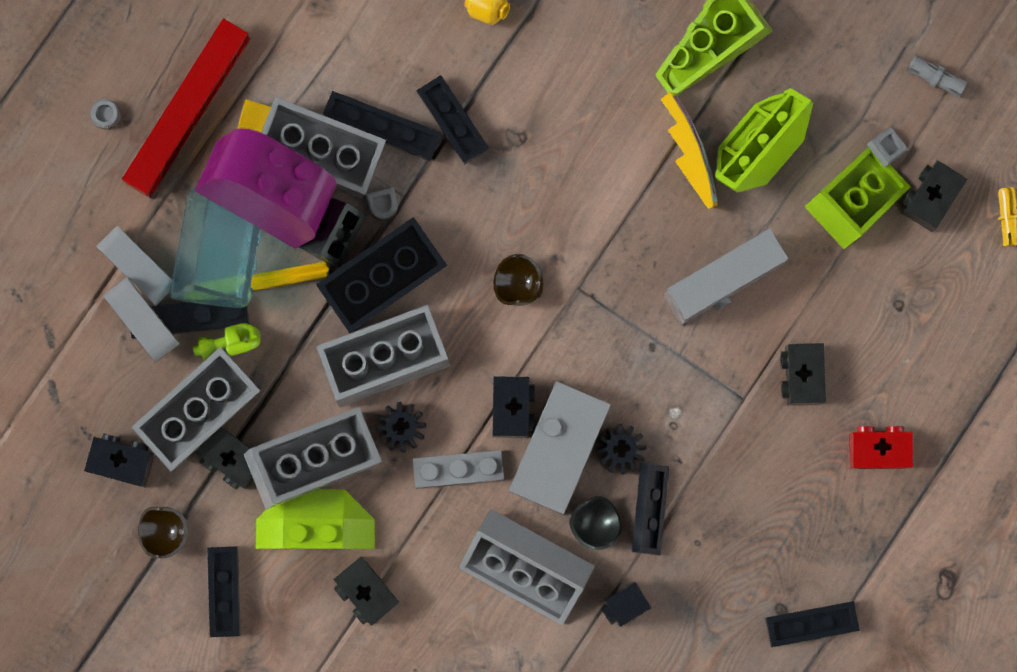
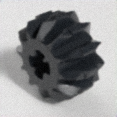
[376,402,427,453]
[596,424,647,475]

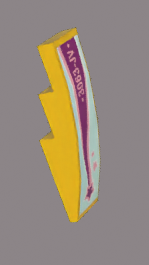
[661,92,718,209]

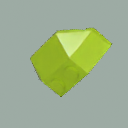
[715,88,813,193]
[256,489,375,549]

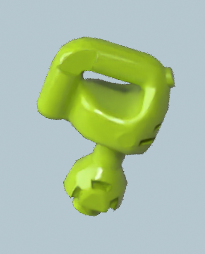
[193,323,261,361]

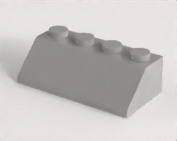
[131,347,261,472]
[459,509,595,625]

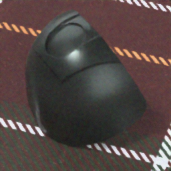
[569,496,622,550]

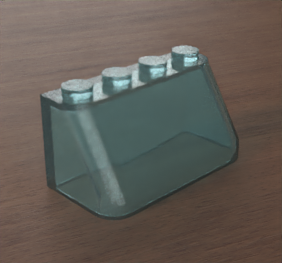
[170,187,262,309]

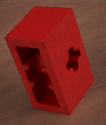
[849,426,913,469]

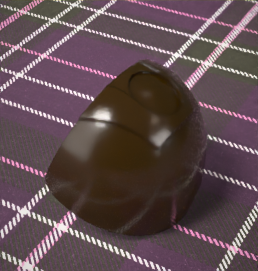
[493,254,543,306]
[138,506,188,558]

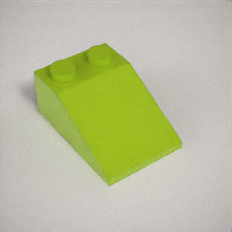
[804,147,911,249]

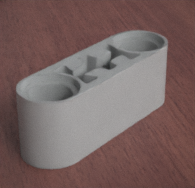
[96,226,177,306]
[103,277,180,362]

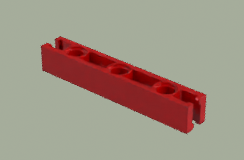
[122,18,251,199]

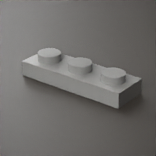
[413,450,504,488]

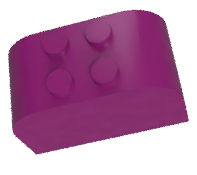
[195,128,337,249]

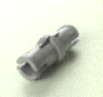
[907,55,968,98]

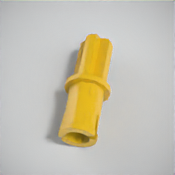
[998,187,1017,247]

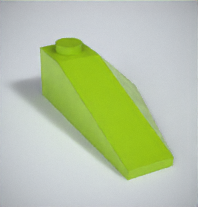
[655,0,773,96]

